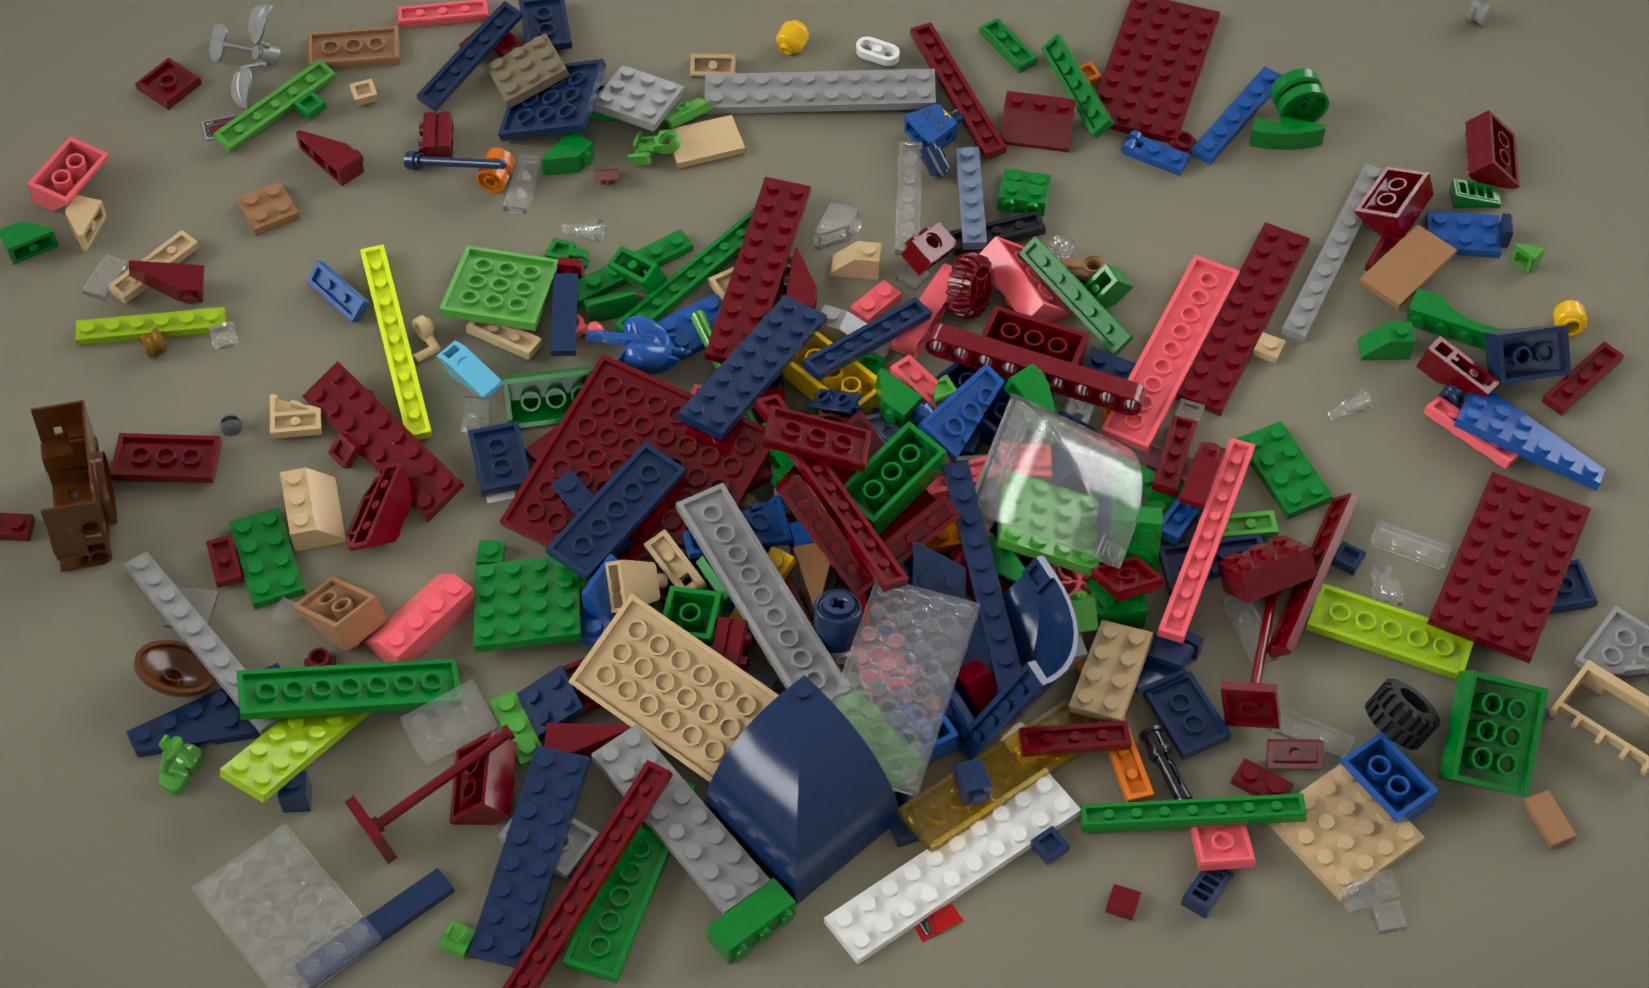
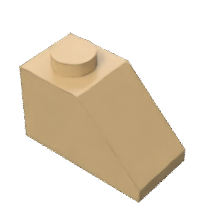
[65,195,107,251]
[831,241,882,280]

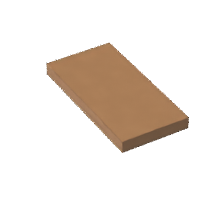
[308,26,400,69]
[1358,225,1457,310]

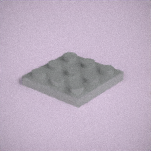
[592,65,685,131]

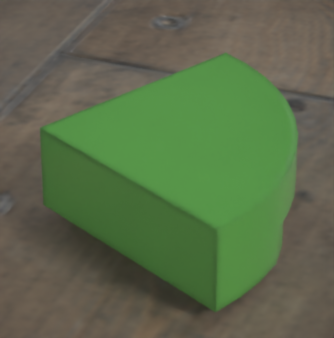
[933,375,957,406]

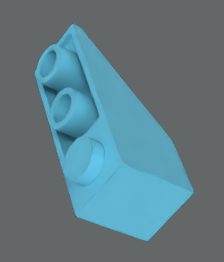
[437,340,504,399]

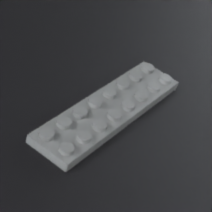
[591,725,770,915]

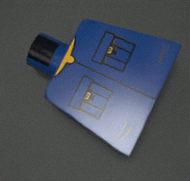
[904,104,963,149]

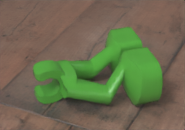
[158,735,204,796]

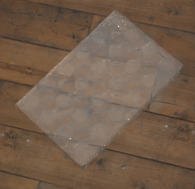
[190,823,382,988]

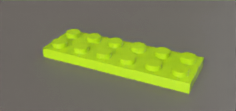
[1306,583,1474,680]
[220,712,371,803]

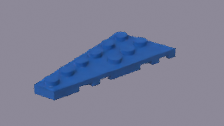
[1454,391,1605,490]

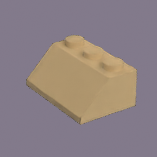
[280,467,347,552]

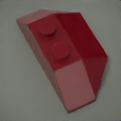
[346,461,413,551]

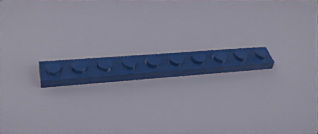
[942,461,1022,694]

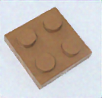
[236,181,300,236]

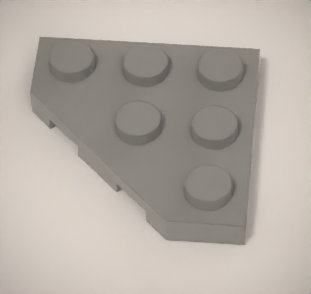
[1573,606,1649,677]

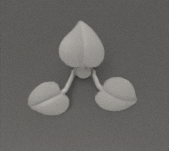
[209,4,280,109]

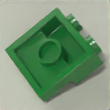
[997,168,1051,216]

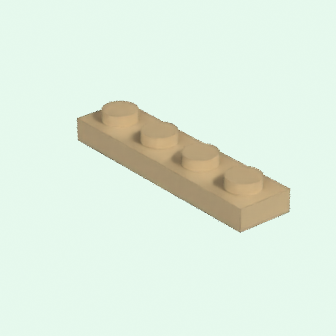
[108,230,200,304]

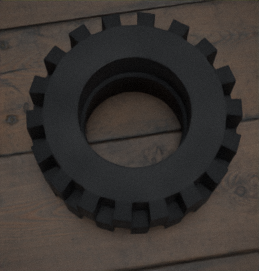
[1365,678,1441,750]

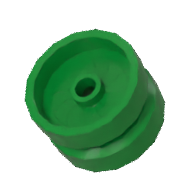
[1270,68,1329,123]

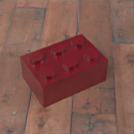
[1217,535,1318,603]

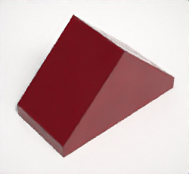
[952,659,998,715]

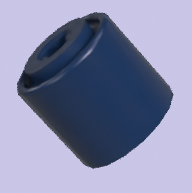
[813,589,862,653]

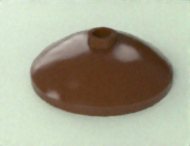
[134,640,215,697]

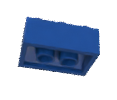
[1339,732,1439,823]

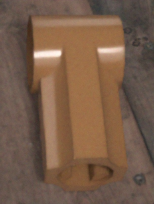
[1058,255,1105,284]

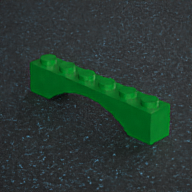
[1405,288,1539,351]

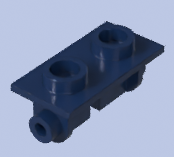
[809,388,863,417]

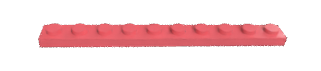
[1157,438,1255,643]

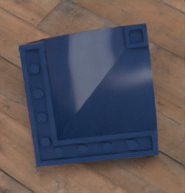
[900,555,1078,761]
[704,675,900,905]

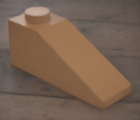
[793,543,832,622]

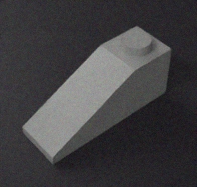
[818,304,892,361]

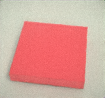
[1189,825,1256,871]

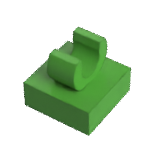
[438,920,475,959]

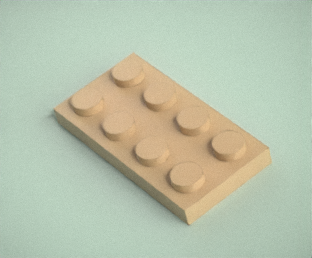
[1069,620,1154,722]

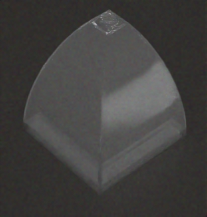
[975,394,1142,569]

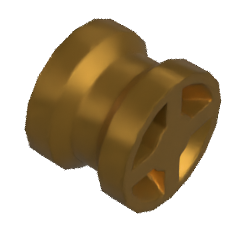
[138,328,167,358]

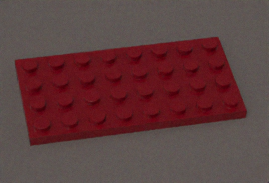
[1096,0,1221,143]
[1427,472,1591,664]

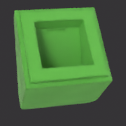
[1510,243,1545,274]

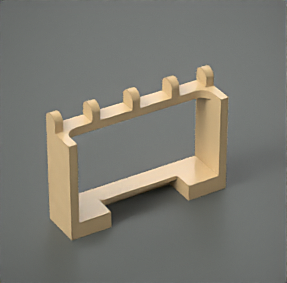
[1548,660,1649,777]

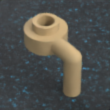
[412,315,441,364]

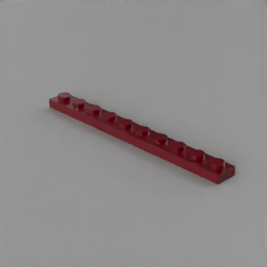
[754,394,909,592]
[502,760,673,988]

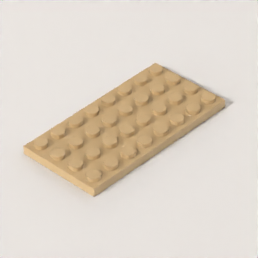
[568,593,779,782]

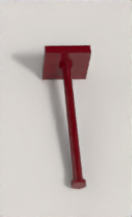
[1220,591,1281,729]
[345,725,515,864]

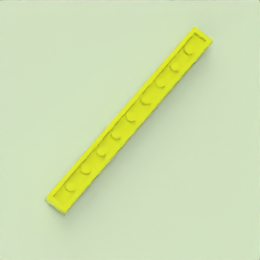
[360,244,433,440]

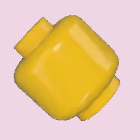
[776,20,809,55]
[1553,300,1587,336]

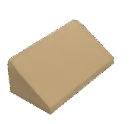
[690,53,737,77]

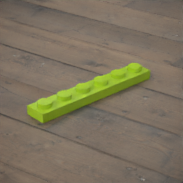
[75,307,227,346]

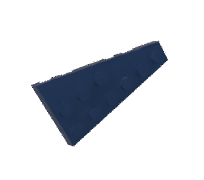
[126,663,280,758]

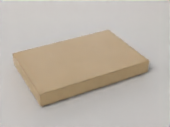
[667,115,745,169]

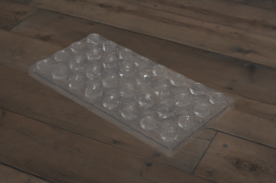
[832,580,980,797]

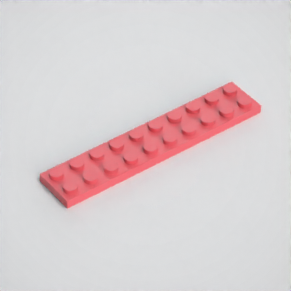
[1100,255,1240,453]

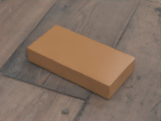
[1522,790,1577,849]

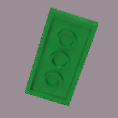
[1237,421,1333,519]
[229,507,306,610]

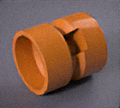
[476,148,516,193]

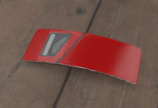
[914,904,964,943]

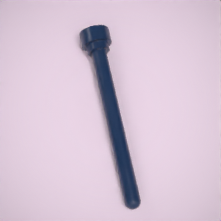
[404,151,507,170]

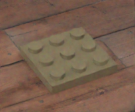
[486,33,570,108]

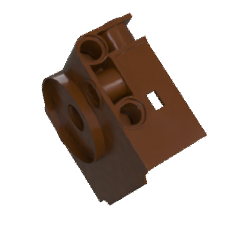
[31,400,118,572]

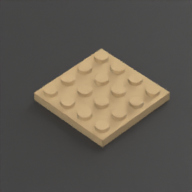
[1268,764,1425,902]

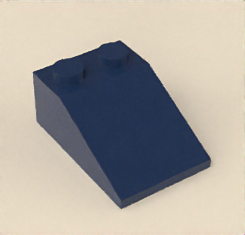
[1485,324,1571,385]

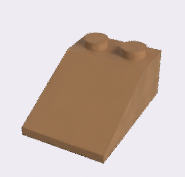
[292,576,388,652]

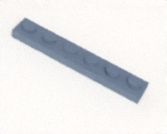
[956,147,987,250]

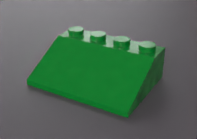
[1438,670,1548,797]

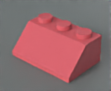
[27,136,110,211]

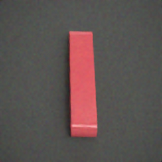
[891,263,952,359]

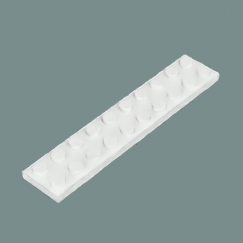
[824,770,1081,965]

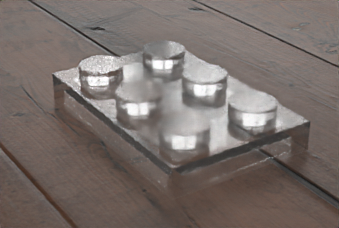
[399,679,499,766]

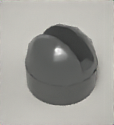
[220,414,242,436]

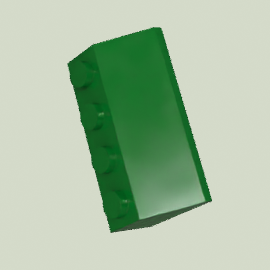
[502,365,595,428]

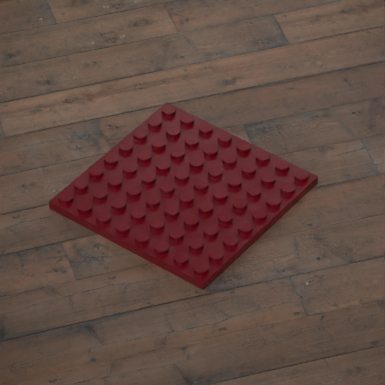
[499,354,770,603]

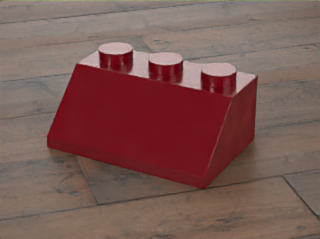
[1000,91,1076,153]
[1465,110,1520,189]
[1354,166,1434,238]
[449,731,517,825]

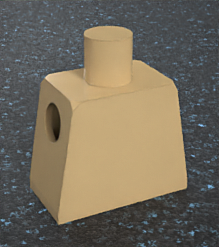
[605,560,668,613]

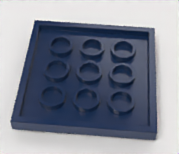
[498,59,606,141]

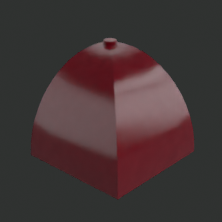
[775,410,961,597]

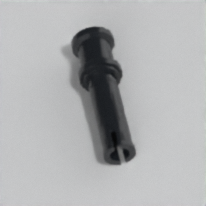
[1138,725,1193,800]

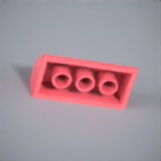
[980,236,1071,323]
[363,574,475,662]

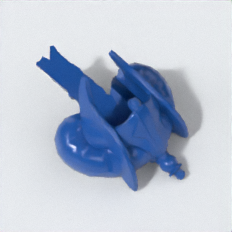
[585,316,691,375]

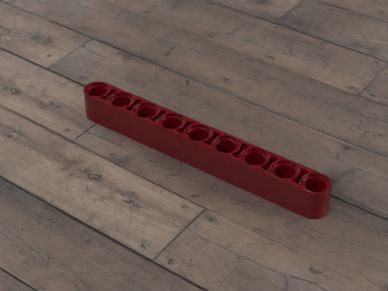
[925,323,1146,416]

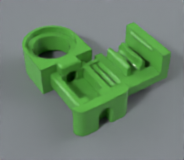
[627,130,681,165]

